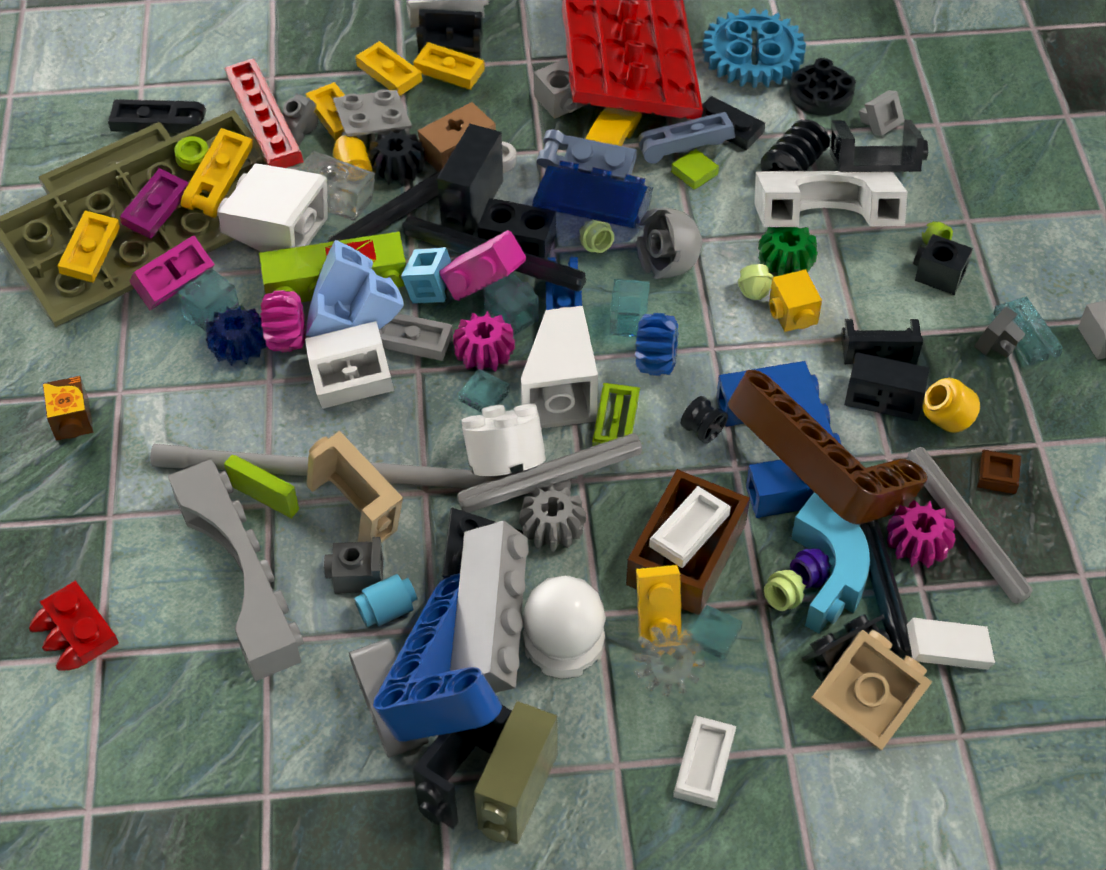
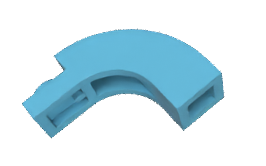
[791,492,870,634]

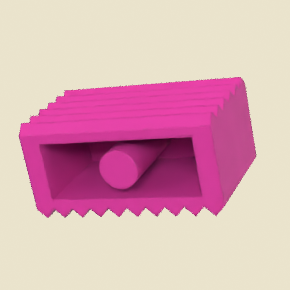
[440,230,526,301]

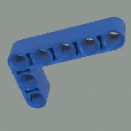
[373,574,502,742]

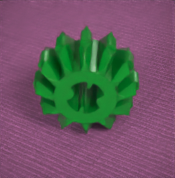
[758,227,818,276]

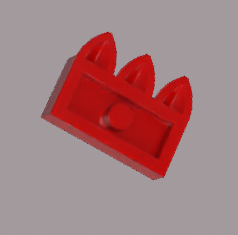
[29,580,119,671]

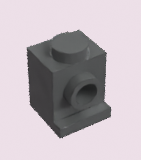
[324,537,384,594]

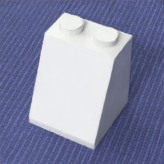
[217,163,328,252]
[521,306,598,429]

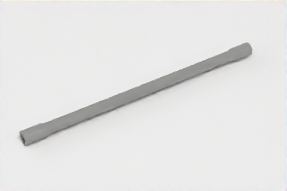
[150,444,571,494]

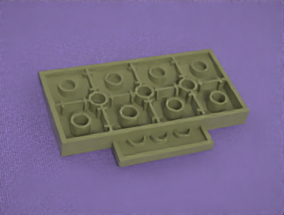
[0,109,267,327]

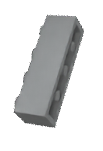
[450,521,528,693]

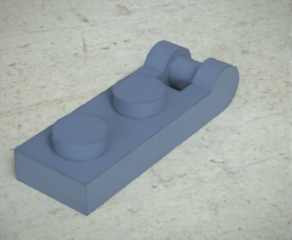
[637,112,735,164]
[536,129,637,185]

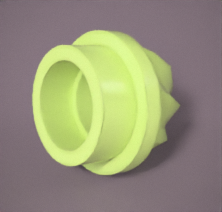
[579,218,614,253]
[738,264,773,300]
[764,570,806,611]

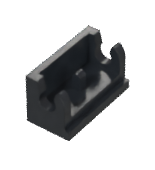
[417,9,483,59]
[841,319,923,365]
[844,352,929,421]

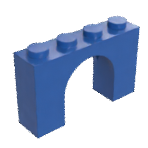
[716,361,841,518]

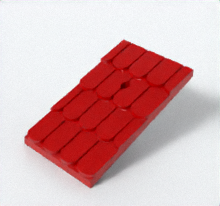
[562,0,703,120]

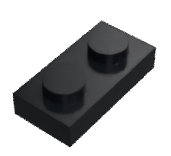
[701,96,766,151]

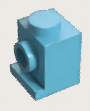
[401,247,451,304]

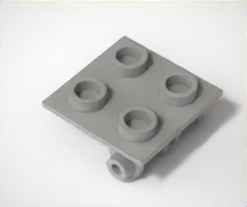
[333,90,412,145]

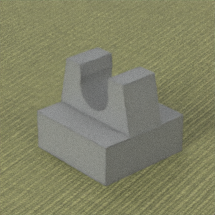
[859,90,904,136]

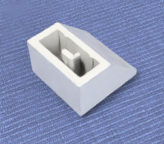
[305,321,394,409]

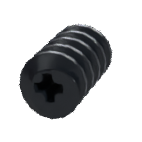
[760,119,830,172]

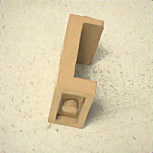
[307,431,403,543]

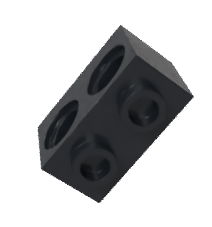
[477,198,556,259]

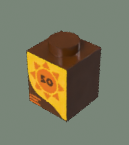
[43,376,94,441]

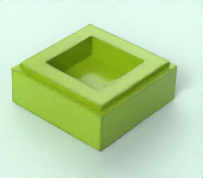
[671,149,719,190]

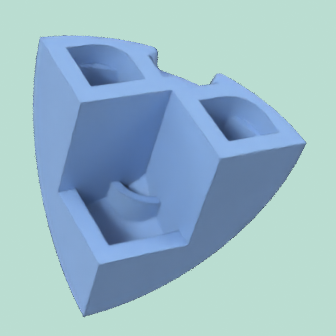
[306,240,404,337]

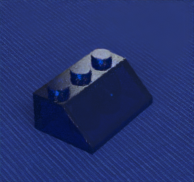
[532,160,653,228]

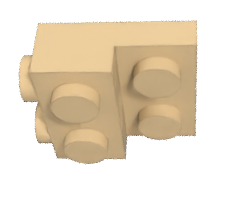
[811,630,932,751]

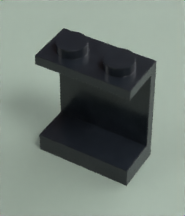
[829,120,928,172]
[412,705,512,829]

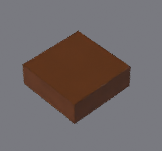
[977,449,1021,494]

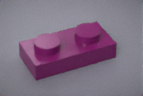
[120,168,189,239]

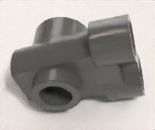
[282,93,318,147]

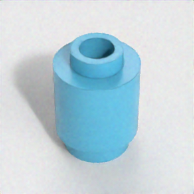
[354,574,418,627]

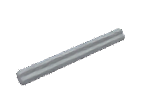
[458,433,642,513]
[907,447,1033,604]

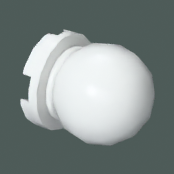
[522,575,606,679]

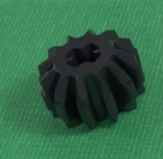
[368,129,425,185]

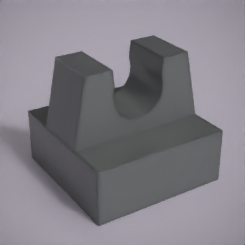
[974,306,1025,358]

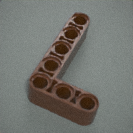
[728,370,928,524]

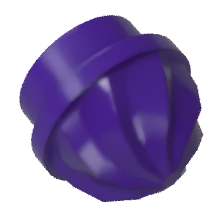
[790,549,832,589]

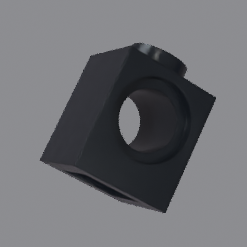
[913,234,973,295]

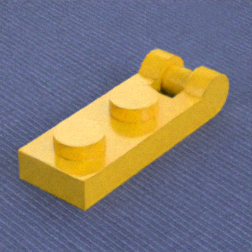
[181,128,253,218]

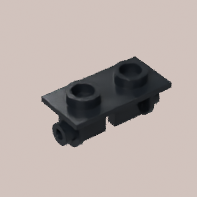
[801,614,890,681]

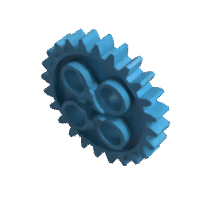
[702,8,806,89]

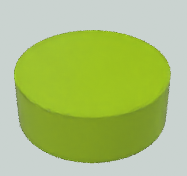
[174,136,209,171]

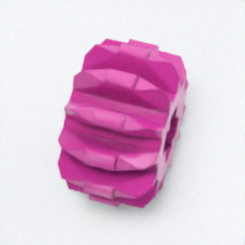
[260,290,306,353]
[453,311,515,374]
[887,500,956,568]

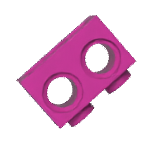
[129,235,215,311]

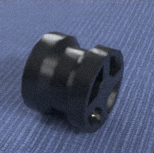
[680,396,728,443]

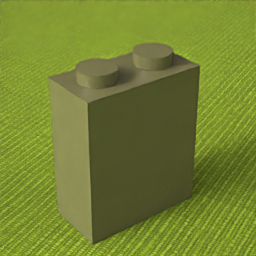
[474,701,558,844]

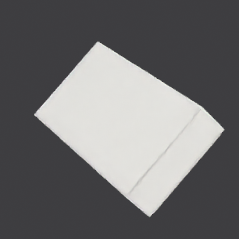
[649,486,731,568]
[907,618,995,670]
[673,715,736,808]

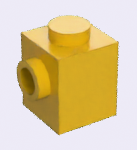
[769,270,822,332]

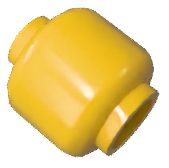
[922,377,980,433]

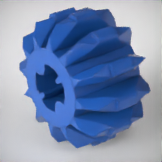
[635,313,679,376]

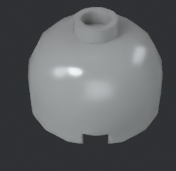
[637,208,702,279]

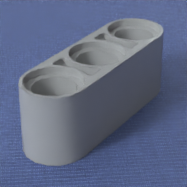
[349,638,429,758]

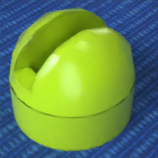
[921,221,953,246]

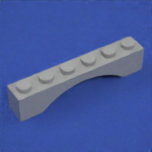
[168,459,304,681]

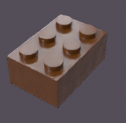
[626,469,750,616]

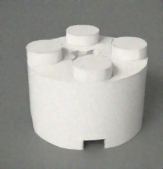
[462,404,546,476]

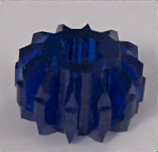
[206,304,267,366]

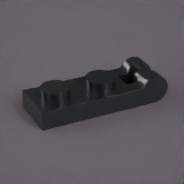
[108,99,206,133]

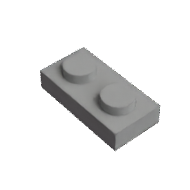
[379,314,453,361]

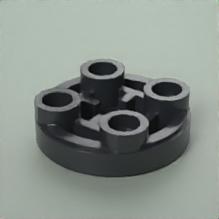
[789,58,856,116]

